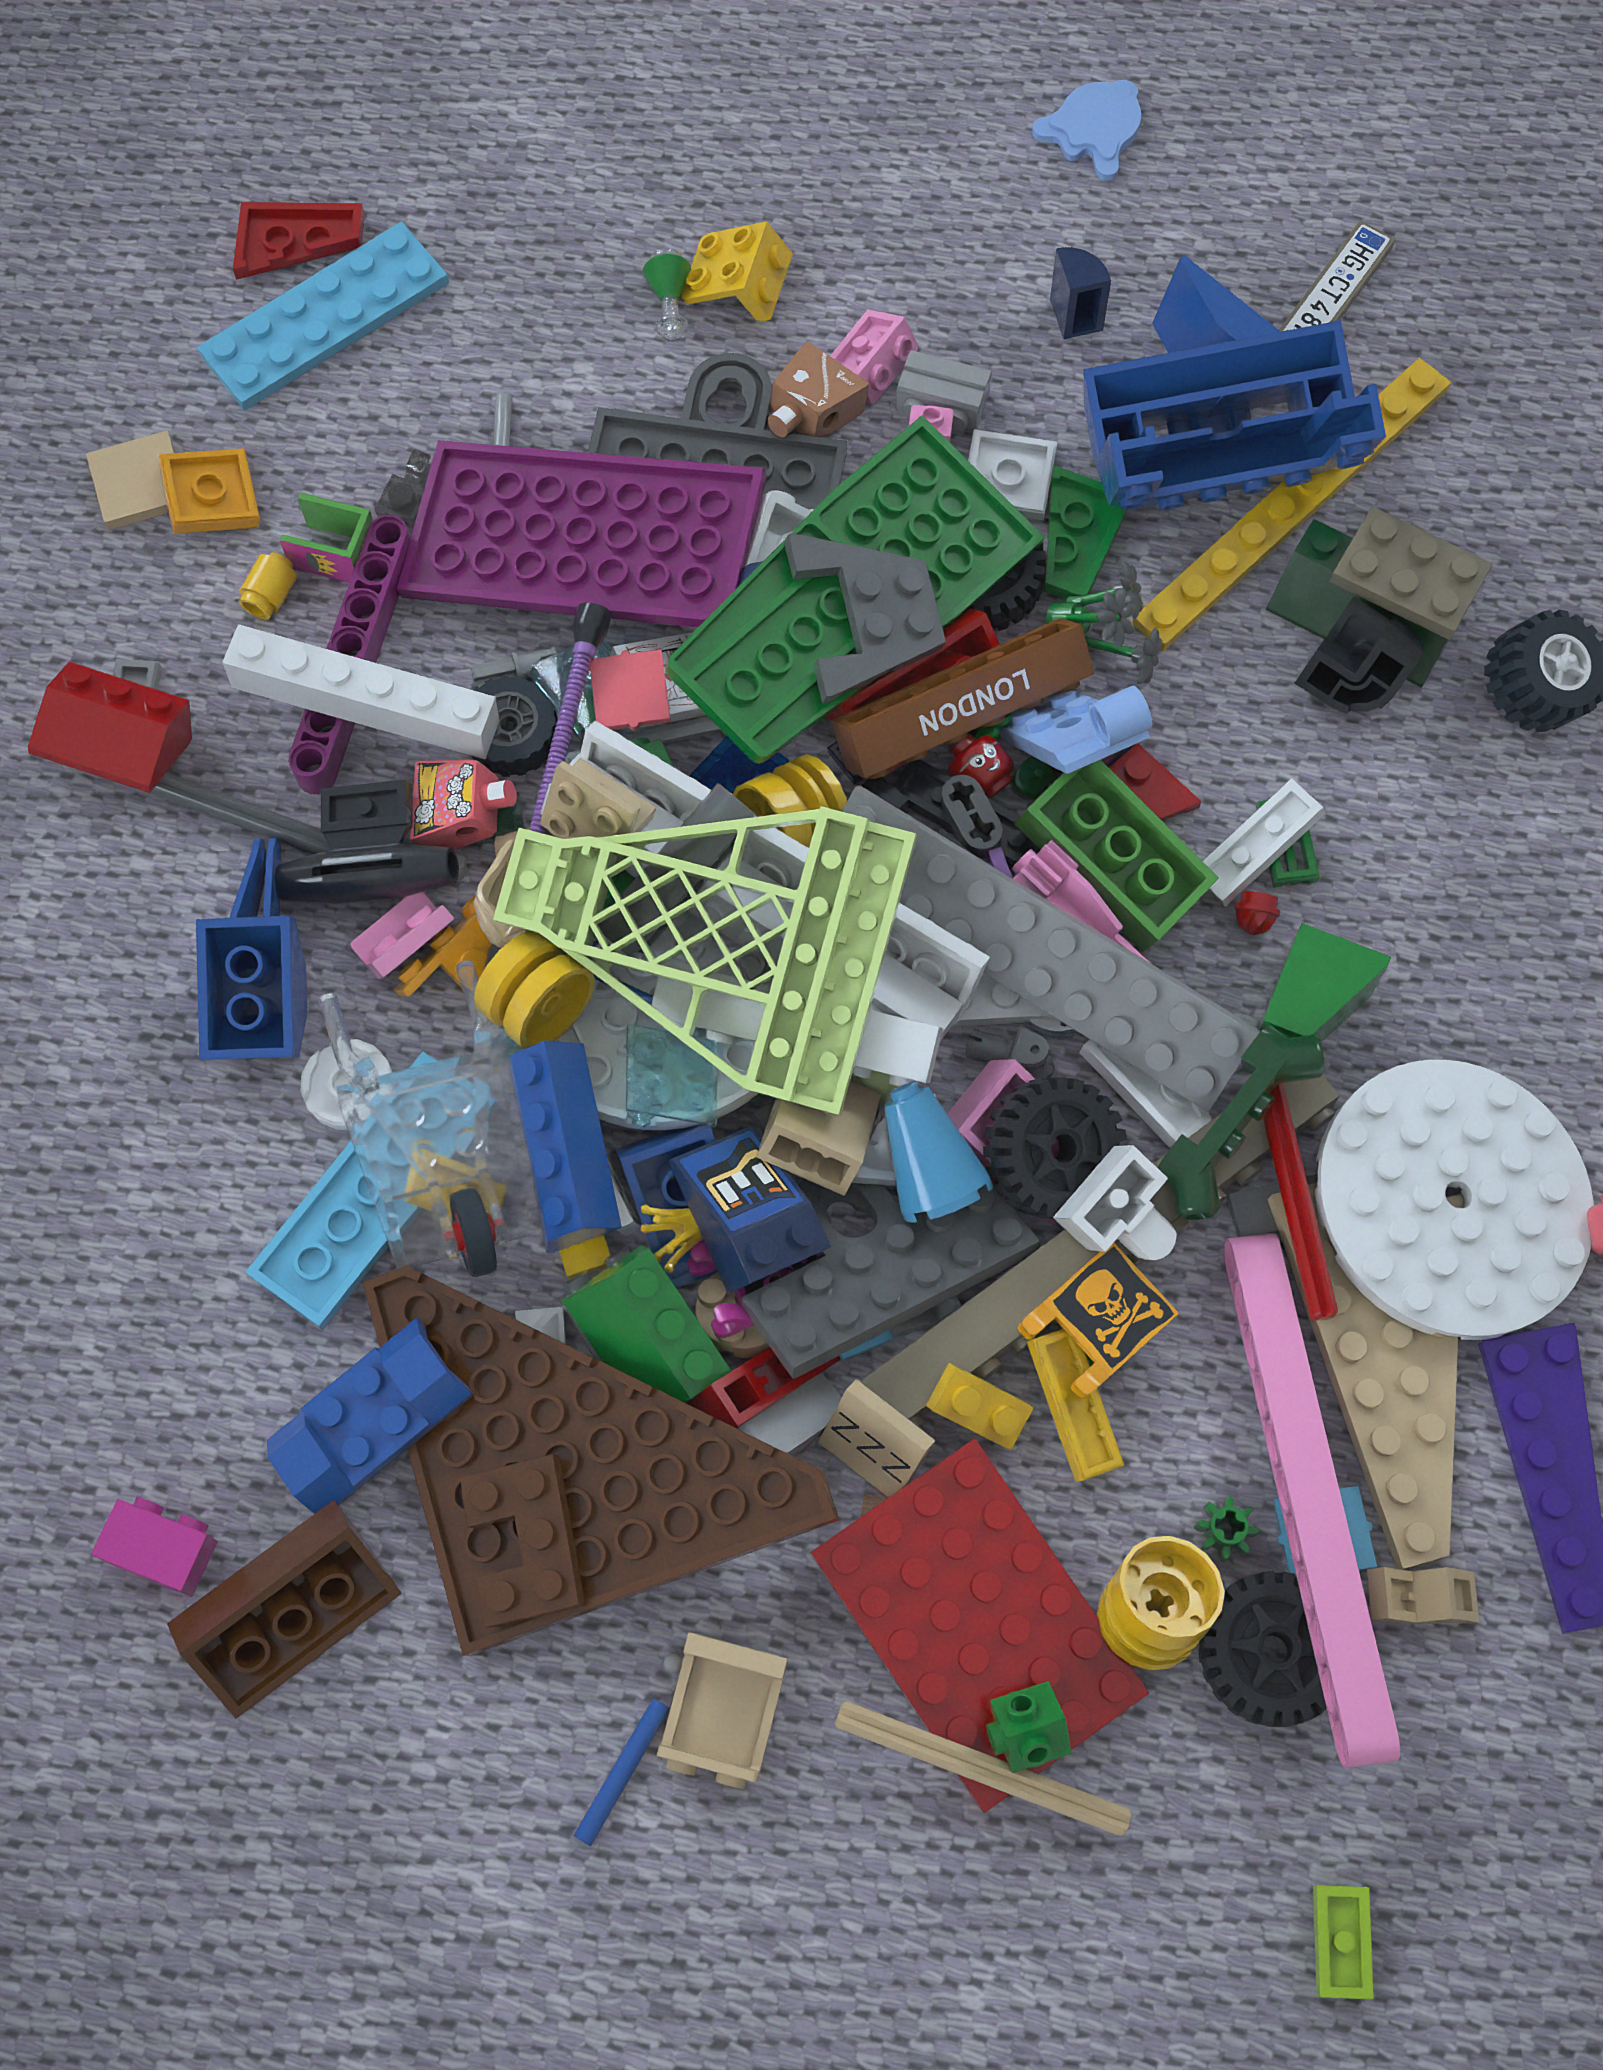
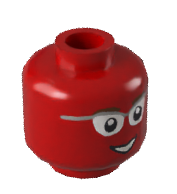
[948,734,1014,799]

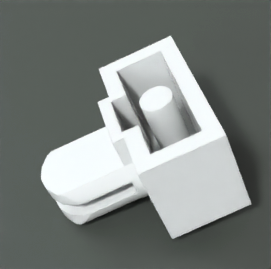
[1053,1145,1177,1260]

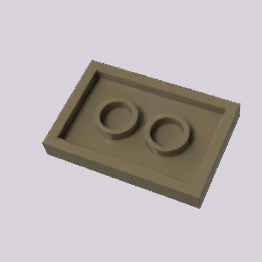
[1330,506,1493,640]

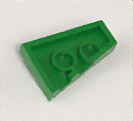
[1044,465,1128,600]

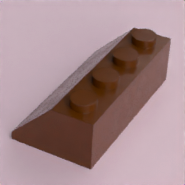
[167,1500,402,1719]

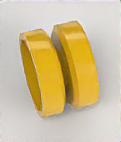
[473,930,595,1049]

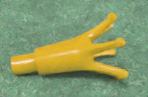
[641,1204,703,1273]

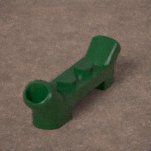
[1157,1025,1325,1220]

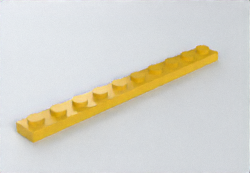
[1132,357,1451,651]

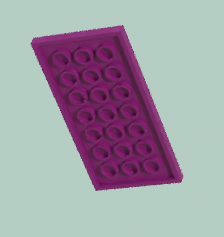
[397,440,767,627]

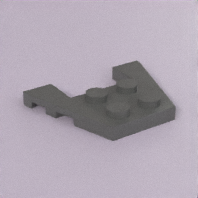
[784,534,946,704]

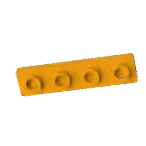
[394,861,509,997]

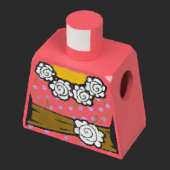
[410,760,517,850]

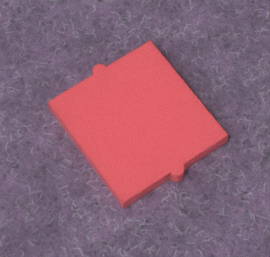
[590,649,671,731]

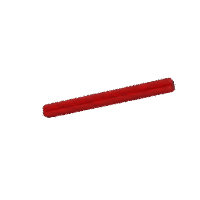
[1263,1083,1338,1321]

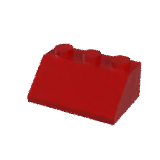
[28,661,192,793]

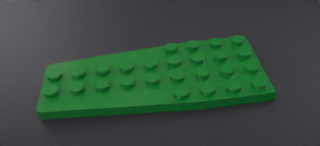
[665,415,1045,764]

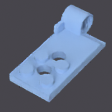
[999,686,1152,774]

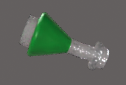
[642,249,691,342]

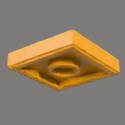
[159,448,260,534]

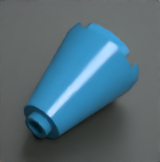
[884,1082,993,1223]

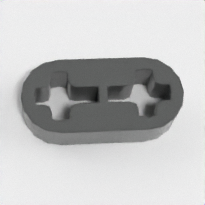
[941,775,1003,858]

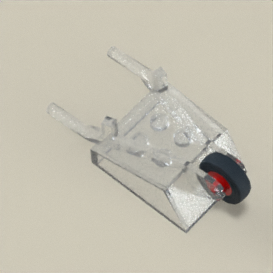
[318,960,541,1277]

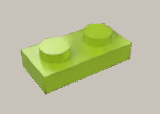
[1313,1885,1374,1999]

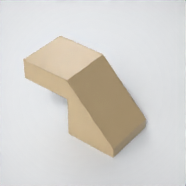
[1367,1567,1479,1624]

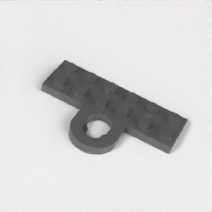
[588,353,847,510]
[742,1178,1040,1379]

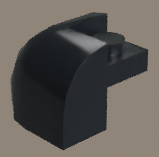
[1294,596,1424,714]

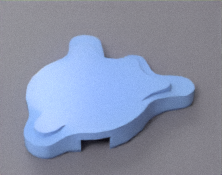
[1032,80,1141,181]

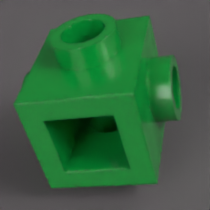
[986,1681,1072,1773]

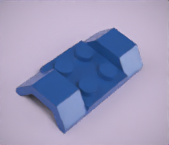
[267,1318,474,1514]

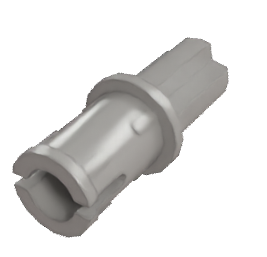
[472,647,561,687]

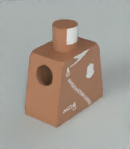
[768,341,869,438]

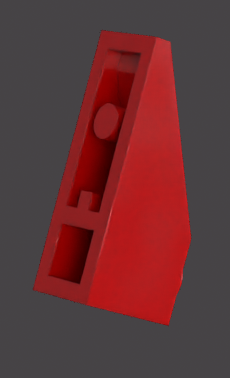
[687,1347,841,1428]

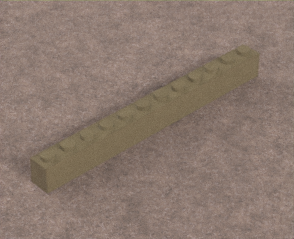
[860,1075,1340,1429]

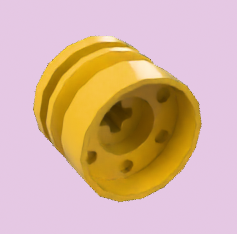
[733,754,847,848]
[1097,1536,1225,1671]

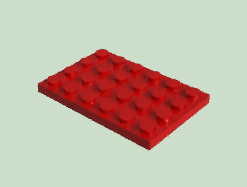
[810,1438,1149,1813]

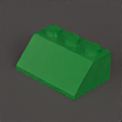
[561,1245,731,1402]

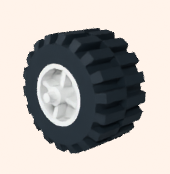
[1484,609,1603,732]

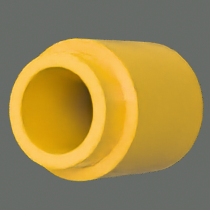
[238,552,297,620]

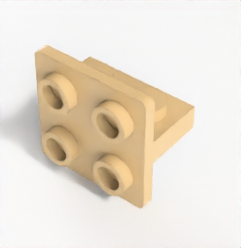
[540,758,657,865]

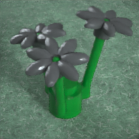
[1046,561,1162,684]

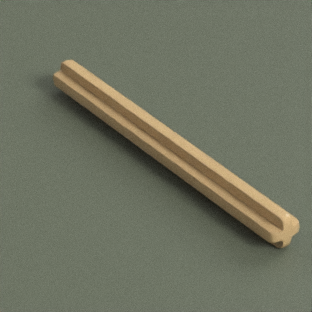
[835,1701,1131,1836]

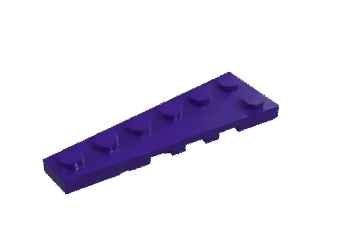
[1478,1323,1603,1634]

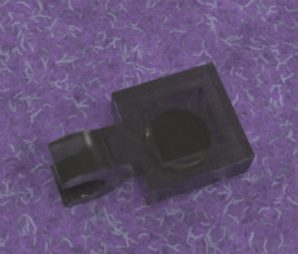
[374,449,431,529]

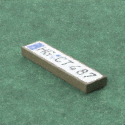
[1279,220,1396,332]

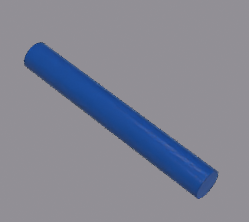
[573,1698,670,1846]

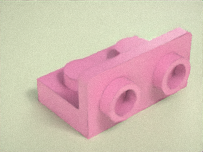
[830,310,918,405]
[350,892,454,980]

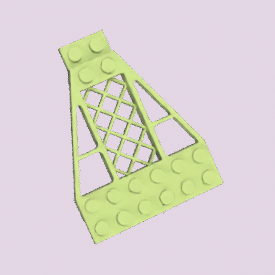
[493,806,917,1115]

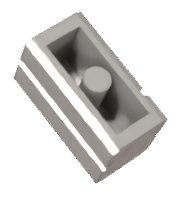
[896,350,992,431]

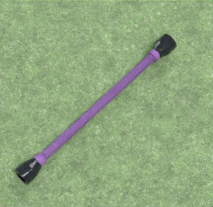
[483,602,612,971]

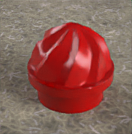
[1234,891,1280,935]

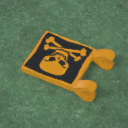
[1017,1243,1179,1400]

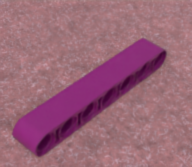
[288,515,410,795]

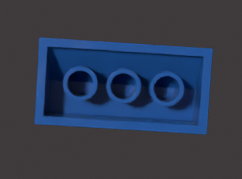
[510,1040,622,1253]

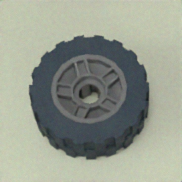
[469,675,558,777]

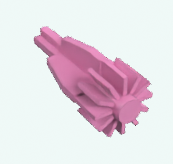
[1012,840,1150,963]

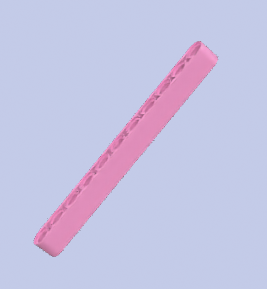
[1224,1233,1400,1768]

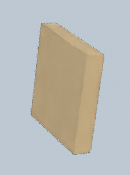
[86,430,175,530]

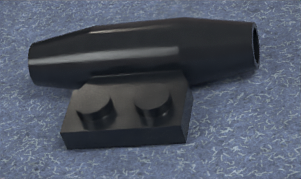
[275,779,459,904]

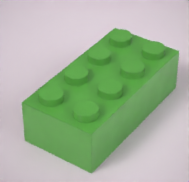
[1014,760,1219,952]

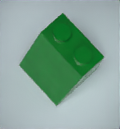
[1258,923,1391,1042]

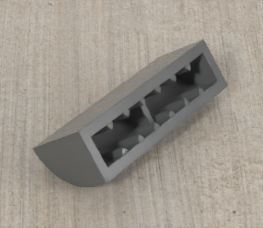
[598,783,758,959]

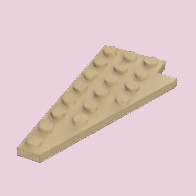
[1267,1182,1464,1570]

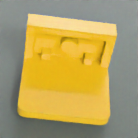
[681,221,793,321]

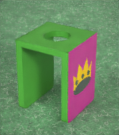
[280,493,373,583]

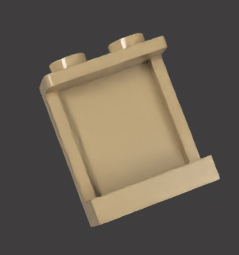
[656,1632,789,1789]

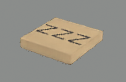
[818,1379,935,1498]

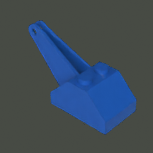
[196,838,307,1061]

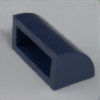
[1050,247,1111,339]

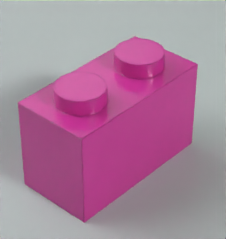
[91,1496,218,1597]

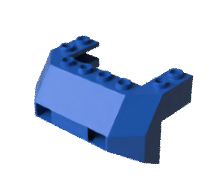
[1083,320,1386,511]

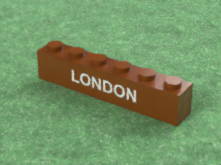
[831,618,1095,779]

